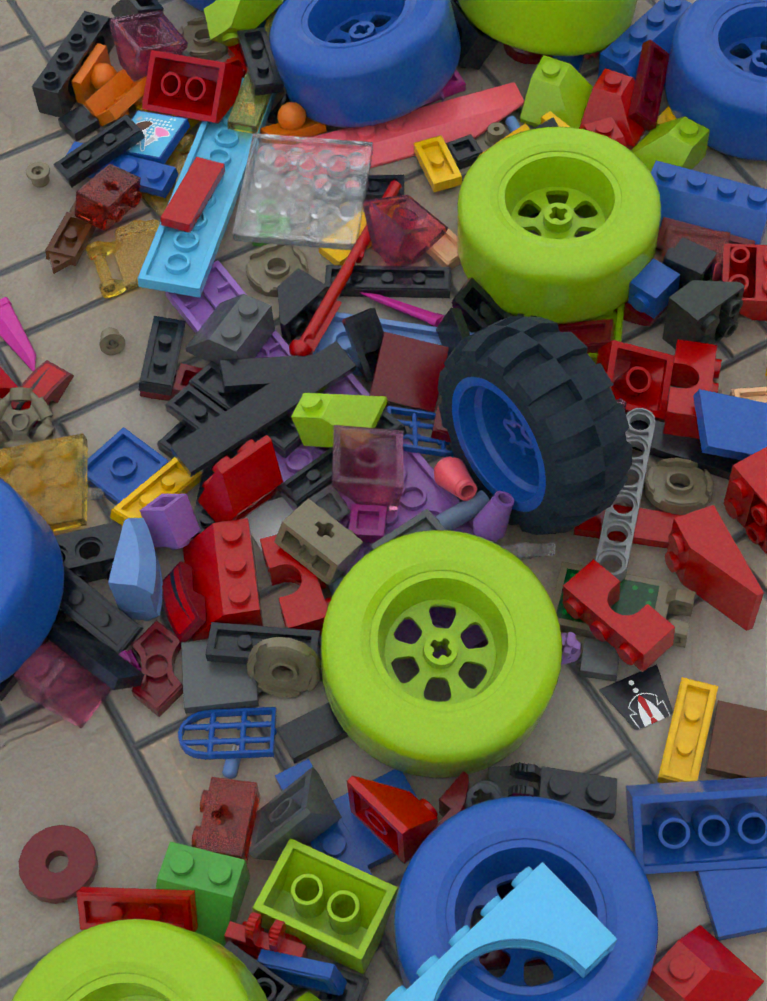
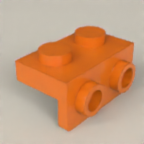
[84,69,147,127]

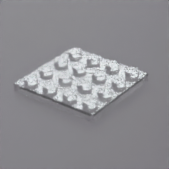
[232,133,373,250]

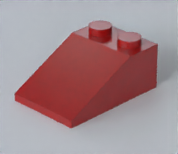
[665,505,764,631]

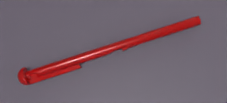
[289,181,402,356]

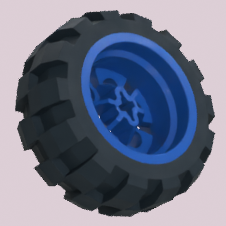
[438,316,632,535]

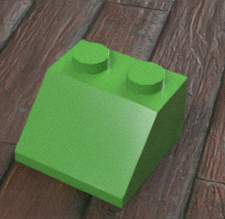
[156,841,250,946]

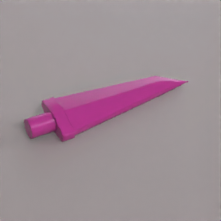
[360,292,445,327]
[0,297,36,371]

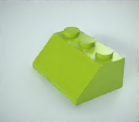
[252,838,398,975]

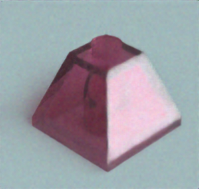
[109,10,188,81]
[363,195,448,266]
[332,425,404,511]
[14,642,112,729]

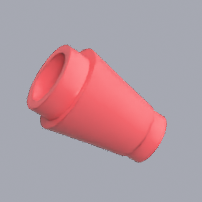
[434,457,477,501]

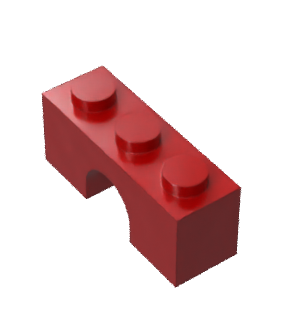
[663,339,722,439]
[260,534,331,636]
[563,559,675,672]

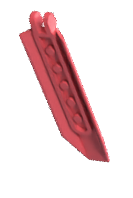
[269,82,524,186]

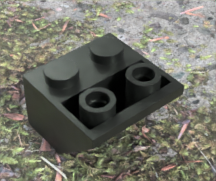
[662,280,745,349]

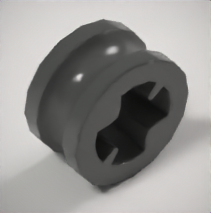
[466,780,503,808]

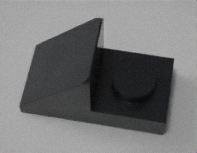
[452,277,507,332]
[342,308,384,382]

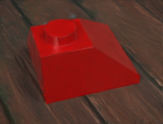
[579,68,646,150]
[596,340,675,420]
[347,775,438,864]
[648,925,764,1001]

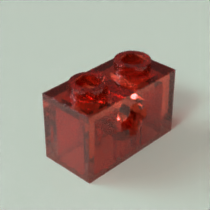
[74,164,142,231]
[192,777,261,864]

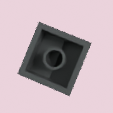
[185,294,275,366]

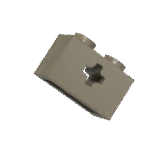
[274,498,363,586]

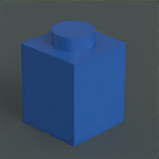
[628,258,680,319]

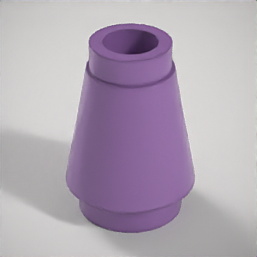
[473,491,514,543]

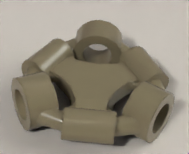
[0,387,56,453]

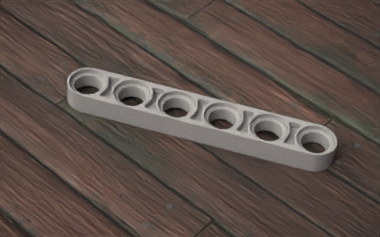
[595,408,656,582]

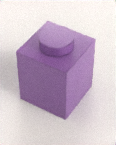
[139,494,201,550]

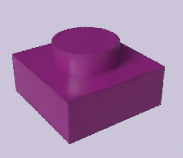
[349,504,387,543]

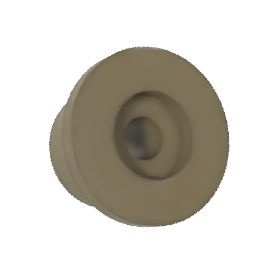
[484,122,507,147]
[26,162,50,187]
[99,327,125,355]

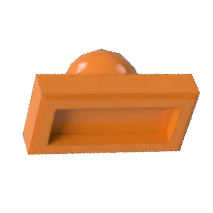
[71,43,117,104]
[260,102,327,146]

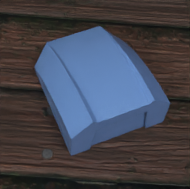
[108,518,163,621]

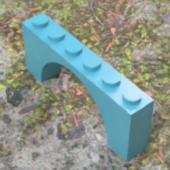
[385,862,617,1001]

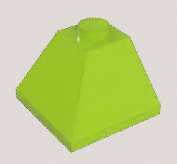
[204,0,284,46]
[520,55,593,128]
[631,116,710,172]
[291,393,388,449]

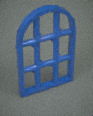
[386,406,455,457]
[178,707,277,760]

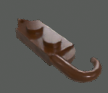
[45,192,111,274]

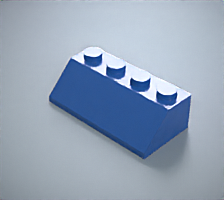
[598,0,692,87]
[651,160,767,245]
[626,776,767,874]

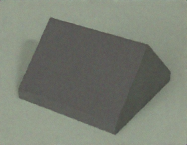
[249,767,342,861]

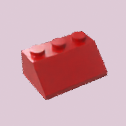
[142,50,244,124]
[183,518,263,641]

